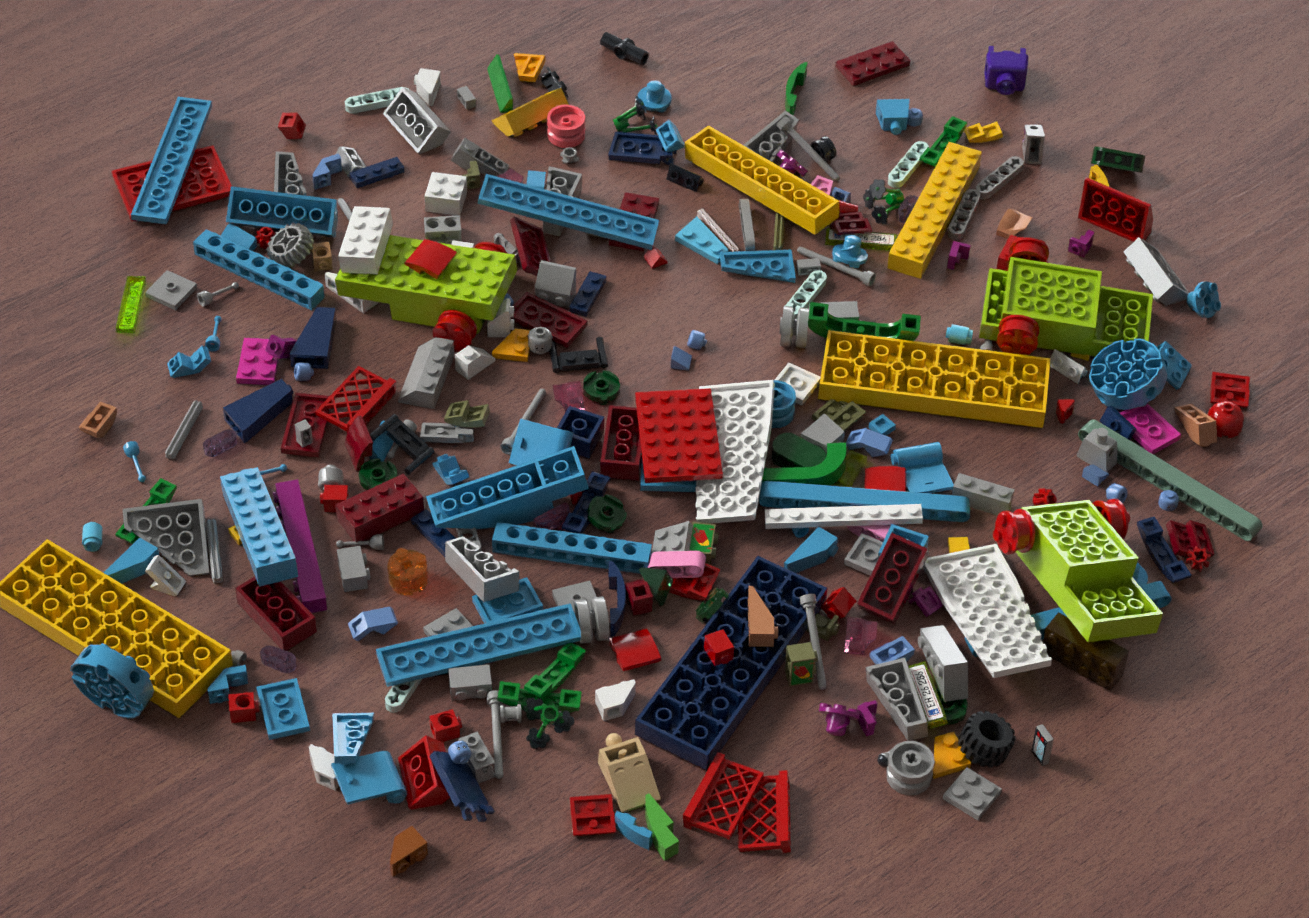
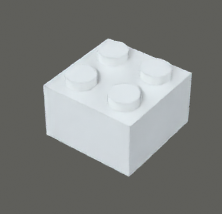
[425,172,467,215]

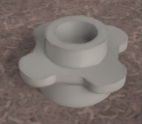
[560,147,579,164]

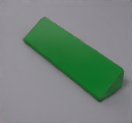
[487,54,513,113]

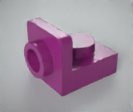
[1068,230,1095,258]
[947,241,971,270]
[265,335,297,359]
[909,586,943,617]
[857,700,878,737]

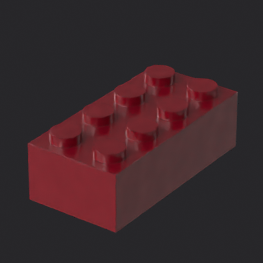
[600,405,642,481]
[335,474,424,543]
[857,532,929,625]
[235,576,317,652]

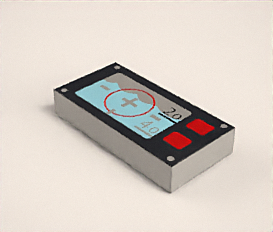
[1031,724,1054,766]

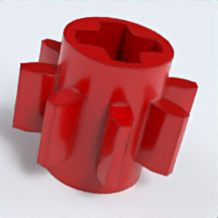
[255,227,276,249]
[1033,488,1057,506]
[1186,546,1211,572]

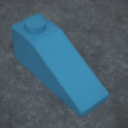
[784,527,838,573]
[103,538,159,584]

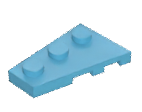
[675,216,728,264]

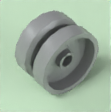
[779,306,809,348]
[574,597,609,644]
[886,741,935,795]

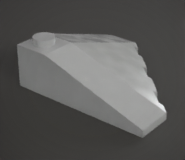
[123,499,210,576]

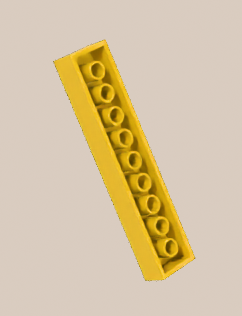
[685,125,839,235]
[887,142,982,279]

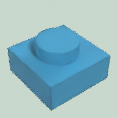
[869,414,896,436]

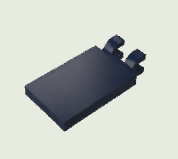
[608,132,677,165]
[429,751,495,822]

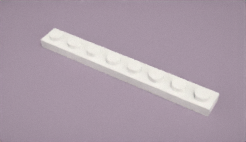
[765,504,923,529]

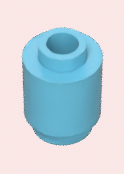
[945,324,973,346]
[82,522,103,552]

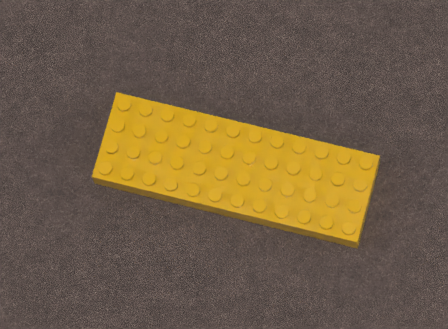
[818,330,1051,428]
[0,539,233,718]

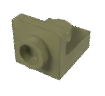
[462,161,480,189]
[807,613,840,642]

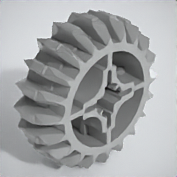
[267,223,314,268]

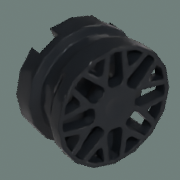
[811,136,837,162]

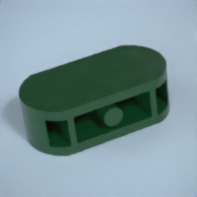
[1091,146,1146,173]
[772,433,826,468]

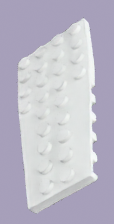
[696,380,775,524]
[923,544,1051,678]

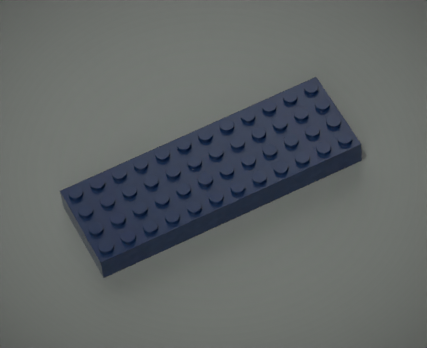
[635,556,828,770]

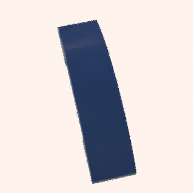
[562,472,610,534]
[1137,516,1191,583]
[608,561,626,636]

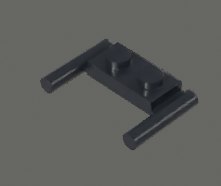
[549,337,608,373]
[370,414,435,475]

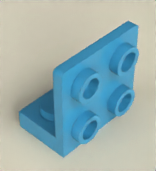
[1157,341,1192,390]

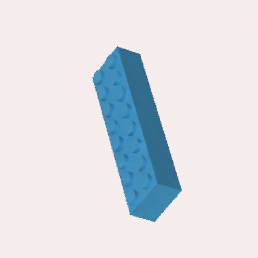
[220,467,298,587]

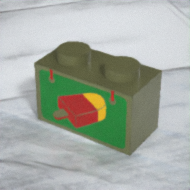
[689,522,719,565]
[785,642,818,687]

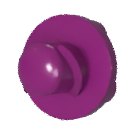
[776,150,808,177]
[818,703,861,736]

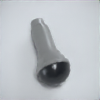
[877,750,891,767]

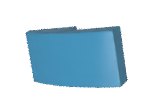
[615,811,653,850]

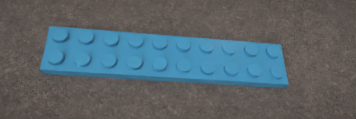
[131,97,212,224]
[477,174,659,250]
[376,603,581,687]

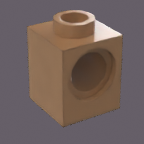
[312,242,333,272]

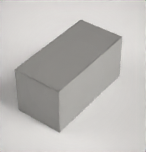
[457,86,476,110]
[796,258,821,276]
[295,420,313,448]

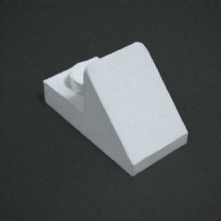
[145,555,186,596]

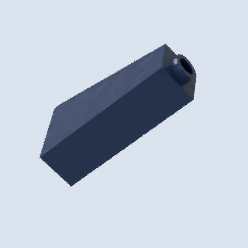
[290,307,336,369]
[223,379,294,443]

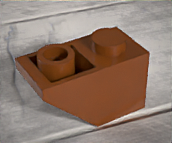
[390,826,428,877]

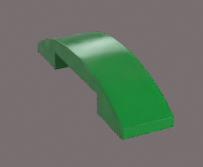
[785,62,808,116]
[919,116,967,166]
[115,478,177,544]
[524,643,586,697]
[497,681,582,713]

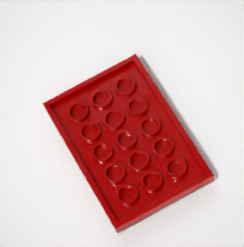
[111,145,232,222]
[635,388,723,483]

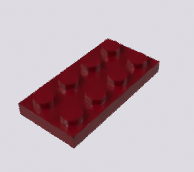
[835,41,911,86]
[609,192,660,251]
[510,216,551,276]
[511,292,588,348]
[280,392,331,457]

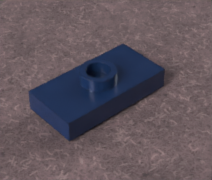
[1099,406,1137,440]

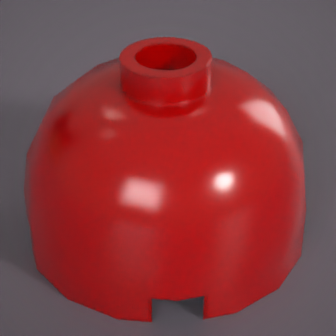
[1207,401,1244,438]

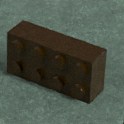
[1043,612,1129,691]

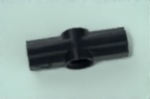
[600,32,649,65]

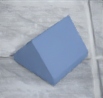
[831,187,851,203]

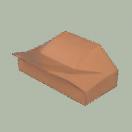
[996,208,1033,239]
[78,402,117,438]

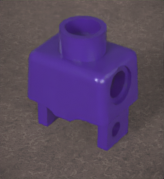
[984,46,1029,95]

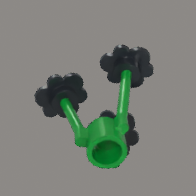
[613,96,657,135]
[863,179,904,225]
[523,698,575,749]

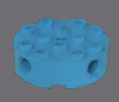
[1089,338,1168,410]
[70,643,154,718]

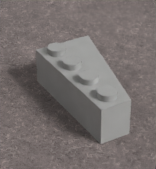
[743,110,799,164]
[274,152,307,196]
[543,166,582,236]
[445,536,519,602]
[918,625,968,702]
[865,658,928,741]

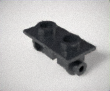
[541,67,569,98]
[666,163,704,192]

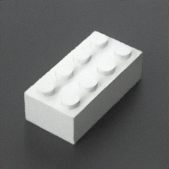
[338,206,393,274]

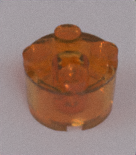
[387,548,428,596]

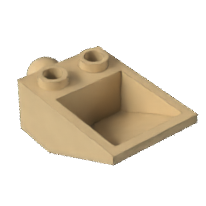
[598,733,661,813]

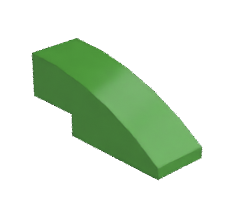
[645,793,679,861]

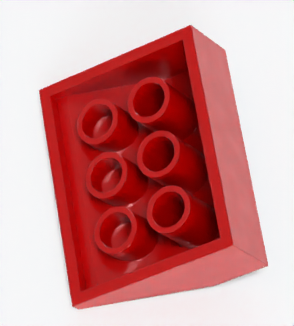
[1078,177,1153,242]

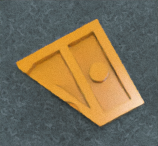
[514,53,546,82]
[492,328,530,362]
[932,731,971,779]

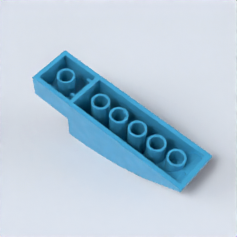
[426,446,589,529]

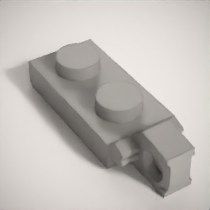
[420,422,474,443]

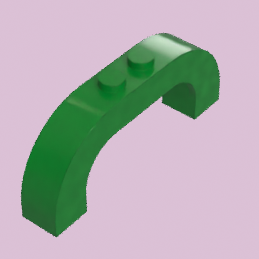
[808,302,921,341]
[762,443,846,486]

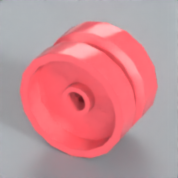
[547,105,585,148]

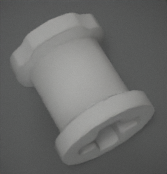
[500,704,522,723]

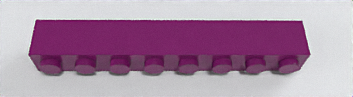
[272,479,327,613]

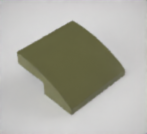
[812,399,866,431]
[444,400,490,428]

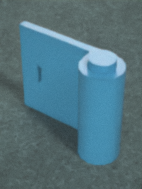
[509,419,574,465]
[891,442,954,494]
[331,751,407,805]

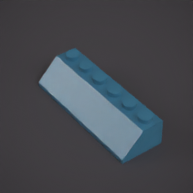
[226,186,338,238]

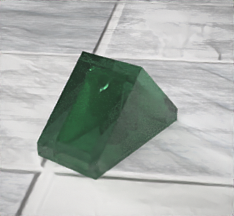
[638,568,673,606]

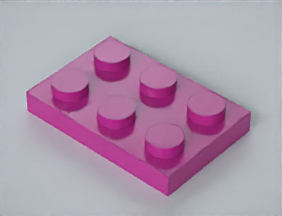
[236,338,279,385]
[1120,403,1181,454]

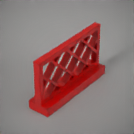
[315,366,396,433]
[683,752,764,839]
[738,770,791,853]

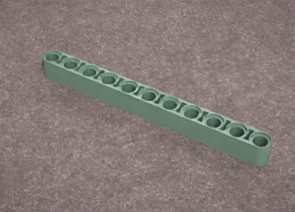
[1078,419,1263,541]

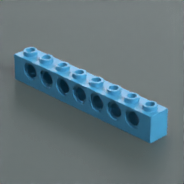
[193,229,325,311]
[492,522,652,575]

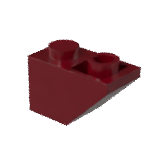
[624,579,653,616]

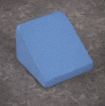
[671,346,692,371]
[1082,464,1109,487]

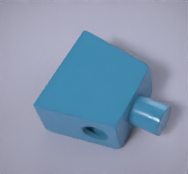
[876,99,910,135]

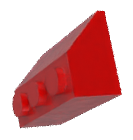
[398,735,450,810]

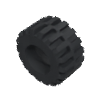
[958,711,1016,768]

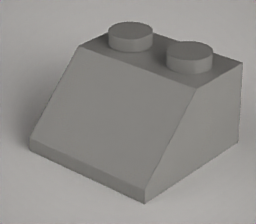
[535,260,576,308]

